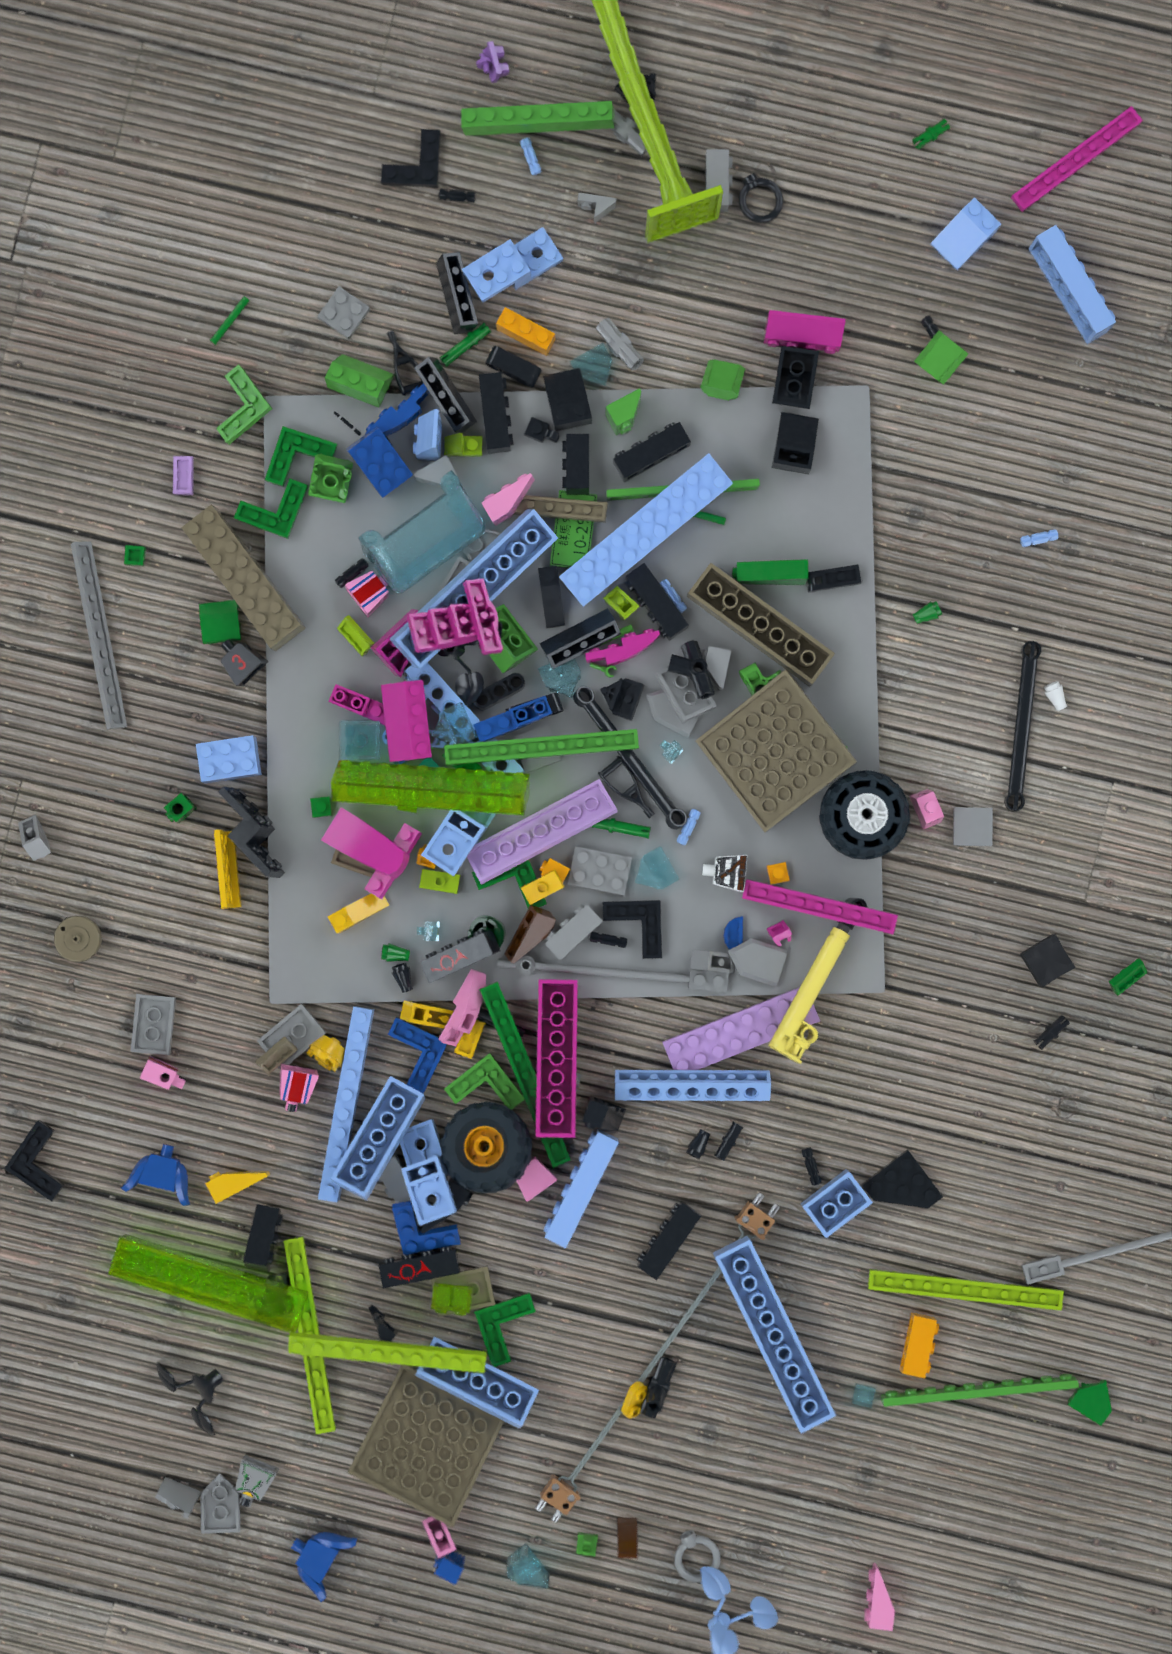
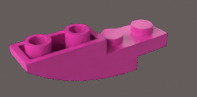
[585,629,660,667]
[328,684,385,725]

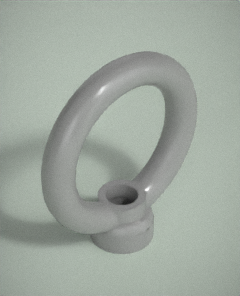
[674,1530,721,1583]

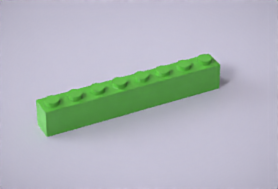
[461,101,614,136]

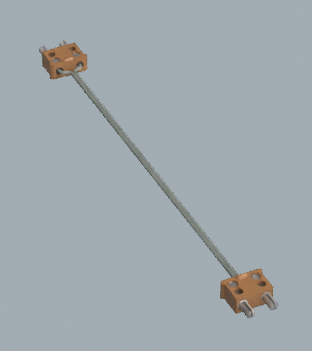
[535,1193,780,1523]

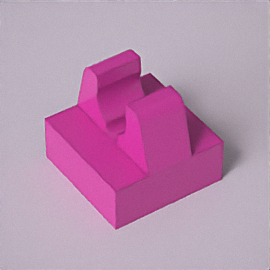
[767,920,792,947]

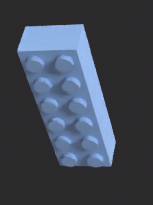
[1029,225,1116,344]
[331,1076,425,1201]
[543,1129,619,1248]
[415,1337,539,1428]

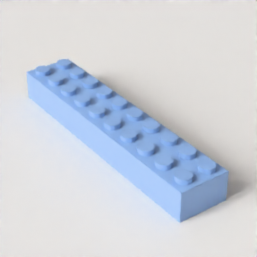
[559,453,733,607]
[389,509,558,669]
[713,1236,836,1433]

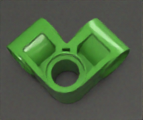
[739,662,782,696]

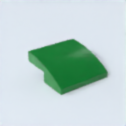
[199,600,241,645]

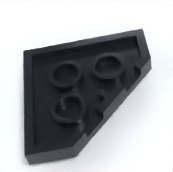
[861,1150,943,1209]

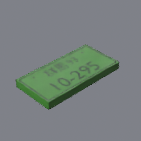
[550,490,597,569]

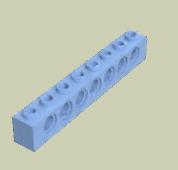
[405,662,525,787]
[615,1070,771,1101]

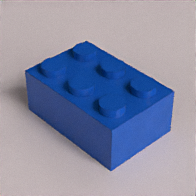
[346,426,413,498]

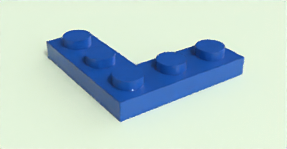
[388,1017,447,1094]
[392,1201,461,1255]

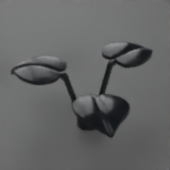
[437,621,502,705]
[156,1362,224,1436]

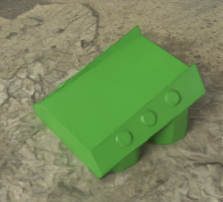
[914,330,969,385]
[701,359,745,401]
[308,454,353,503]

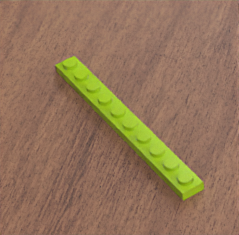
[284,1236,336,1434]
[867,1269,1064,1311]
[288,1332,487,1373]

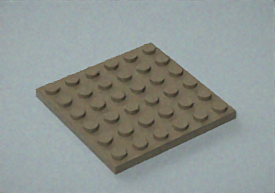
[695,669,857,832]
[347,1365,504,1528]

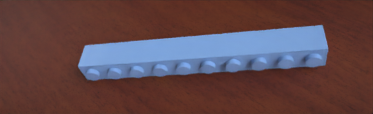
[318,1006,375,1203]

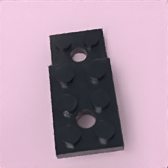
[218,786,285,878]

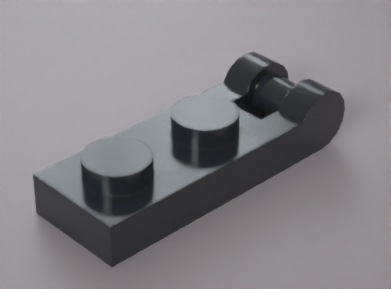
[807,564,861,593]

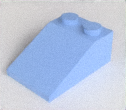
[931,197,1001,270]
[413,409,442,461]

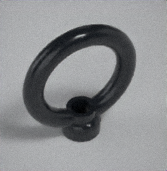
[739,173,783,223]

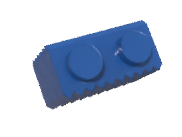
[433,1551,466,1585]

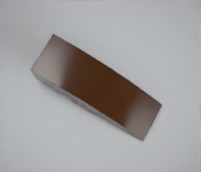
[617,1517,638,1559]

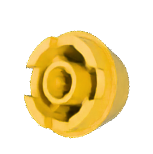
[307,1035,345,1072]

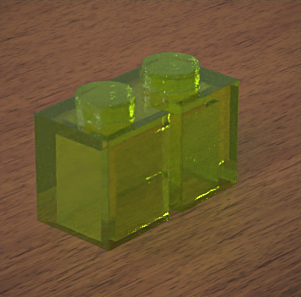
[431,1283,473,1316]

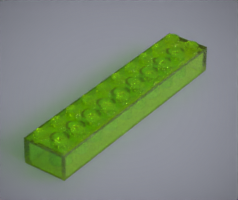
[331,760,530,815]
[108,1234,309,1333]

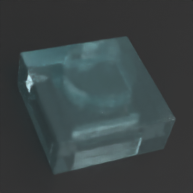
[852,1383,876,1408]

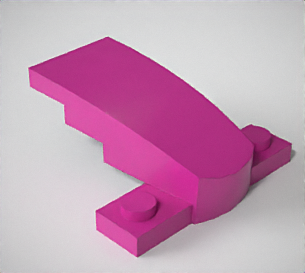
[407,579,503,655]
[321,807,422,899]

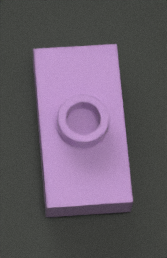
[173,456,194,495]

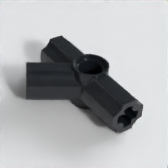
[668,640,715,699]
[640,1356,677,1418]

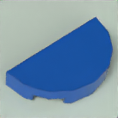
[723,916,743,949]

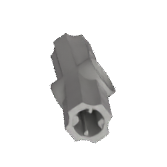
[611,110,647,156]
[596,318,644,371]

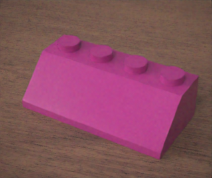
[764,310,846,354]
[381,680,432,762]

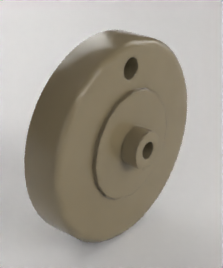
[54,916,102,962]

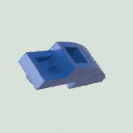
[365,384,430,436]
[473,696,552,742]

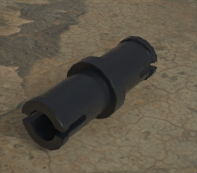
[1033,1015,1070,1050]
[714,1122,743,1162]

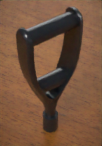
[387,330,425,396]
[598,756,655,819]

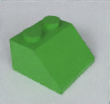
[605,388,642,435]

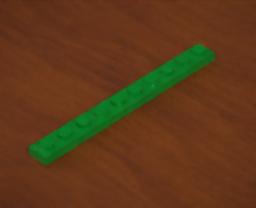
[479,982,571,1168]

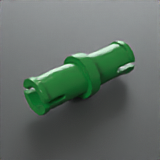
[912,119,950,150]

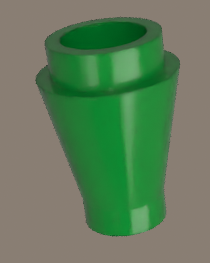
[912,601,942,624]
[381,943,410,962]

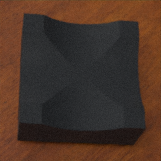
[1020,934,1076,987]

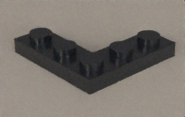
[381,129,441,188]
[603,900,662,959]
[4,1120,65,1202]

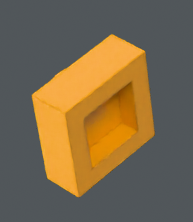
[766,862,790,885]

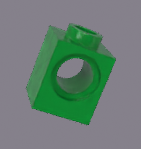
[164,793,197,823]

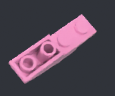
[439,969,486,1047]

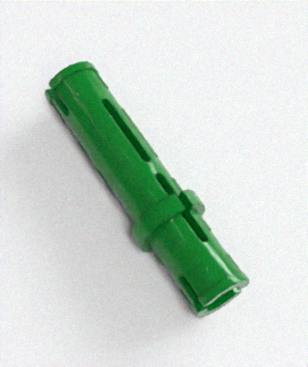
[439,322,491,367]
[592,818,651,839]

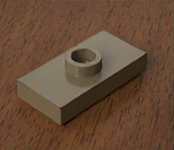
[255,1036,298,1075]

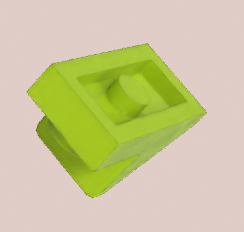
[444,433,483,457]
[603,586,639,621]

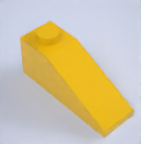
[328,894,390,934]
[400,1000,454,1029]
[205,1171,270,1204]

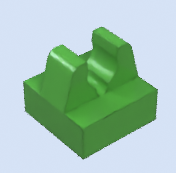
[576,1532,598,1556]

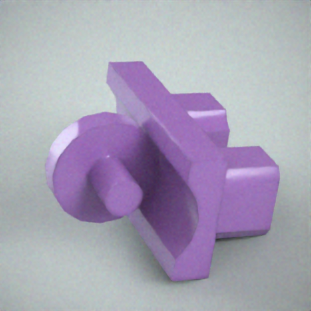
[476,41,509,83]

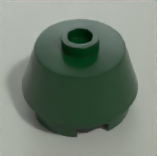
[468,915,506,948]

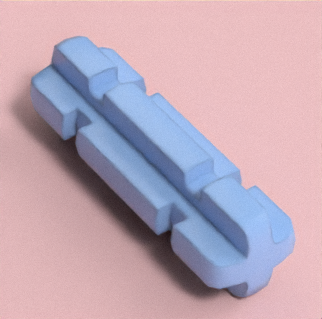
[520,138,541,175]
[1020,529,1058,547]
[659,579,687,613]
[677,809,701,845]

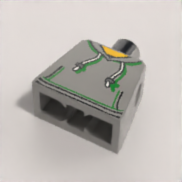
[235,1455,279,1507]

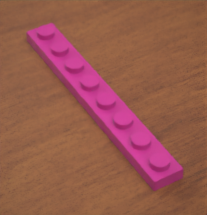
[1011,106,1143,212]
[742,879,898,934]

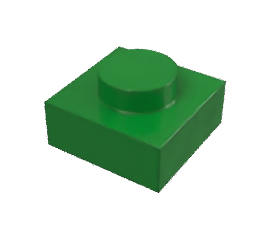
[124,545,146,567]
[310,796,332,818]

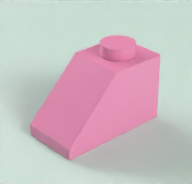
[422,1517,456,1559]

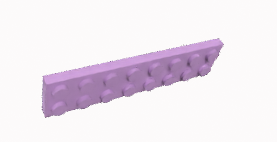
[467,779,618,884]
[662,987,820,1070]

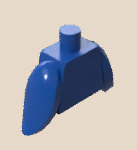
[121,1144,190,1206]
[291,1532,357,1603]

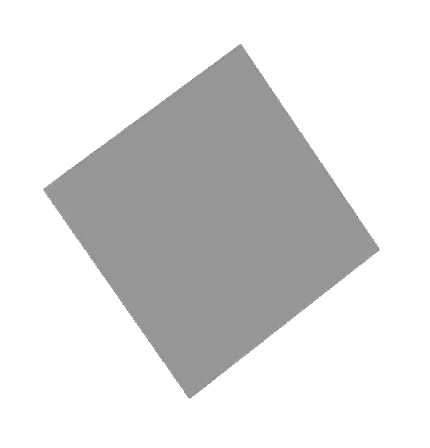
[264,385,885,1004]

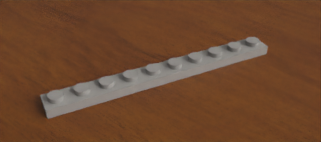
[71,542,127,730]

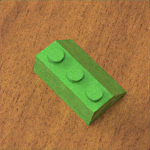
[325,354,395,408]
[489,604,538,673]

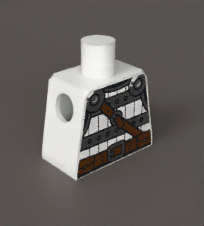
[702,855,747,892]

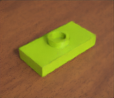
[337,615,374,656]
[419,869,461,894]

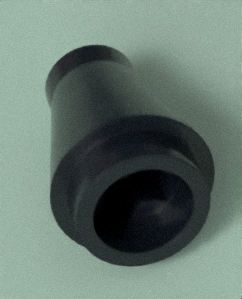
[392,963,413,993]
[686,1129,710,1160]

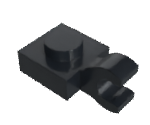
[524,417,560,443]

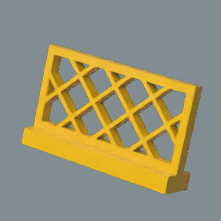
[214,829,242,909]

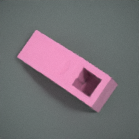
[481,473,535,526]
[864,1563,895,1631]

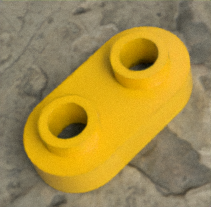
[621,1381,647,1419]

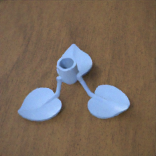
[700,1567,778,1654]

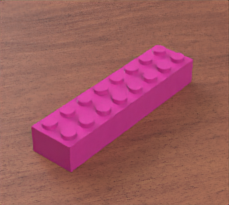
[536,980,578,1138]

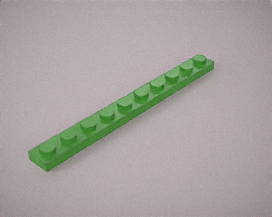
[444,729,639,765]
[881,1374,1079,1407]

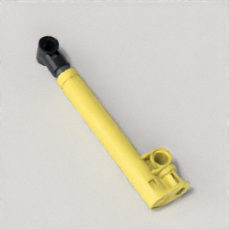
[768,898,867,1064]

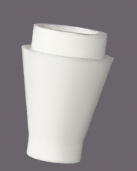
[1044,681,1067,711]

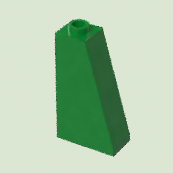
[732,559,808,585]

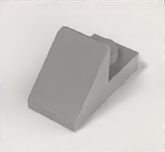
[578,193,616,223]

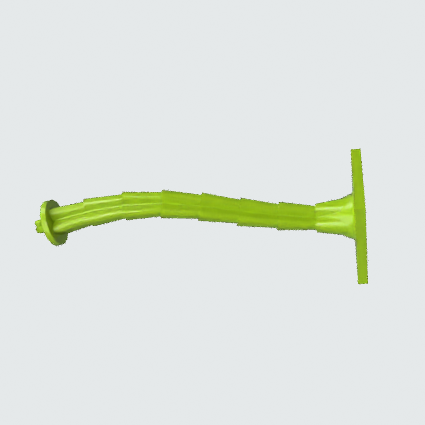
[591,0,723,243]

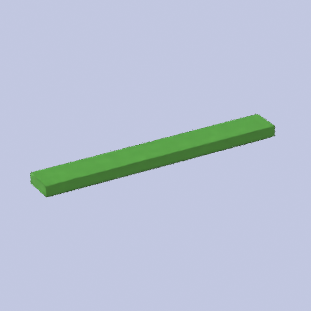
[606,479,760,501]

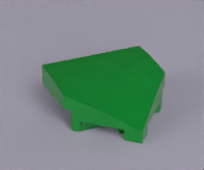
[1068,1380,1112,1426]

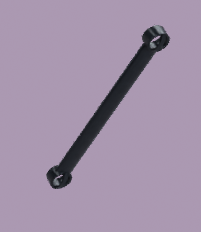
[1004,641,1041,812]
[573,686,687,830]

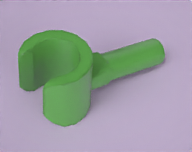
[590,662,617,678]

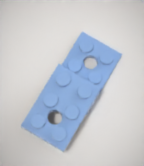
[462,227,563,303]
[421,775,508,876]
[400,1119,457,1225]

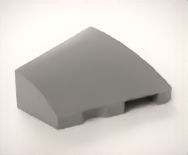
[155,1477,201,1519]

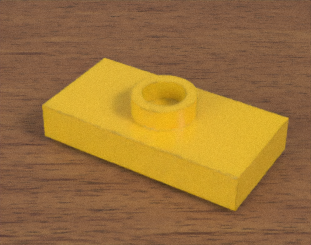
[521,870,564,905]
[454,1019,485,1059]

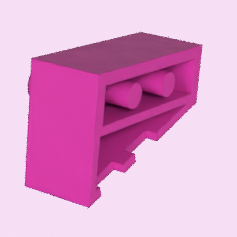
[370,609,418,678]

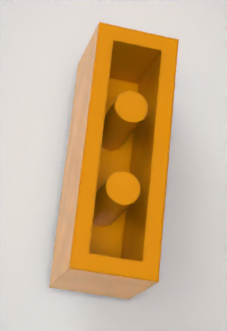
[496,307,556,356]
[899,1312,939,1378]

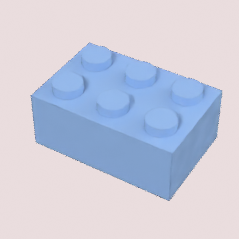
[196,735,262,784]
[800,1169,872,1238]

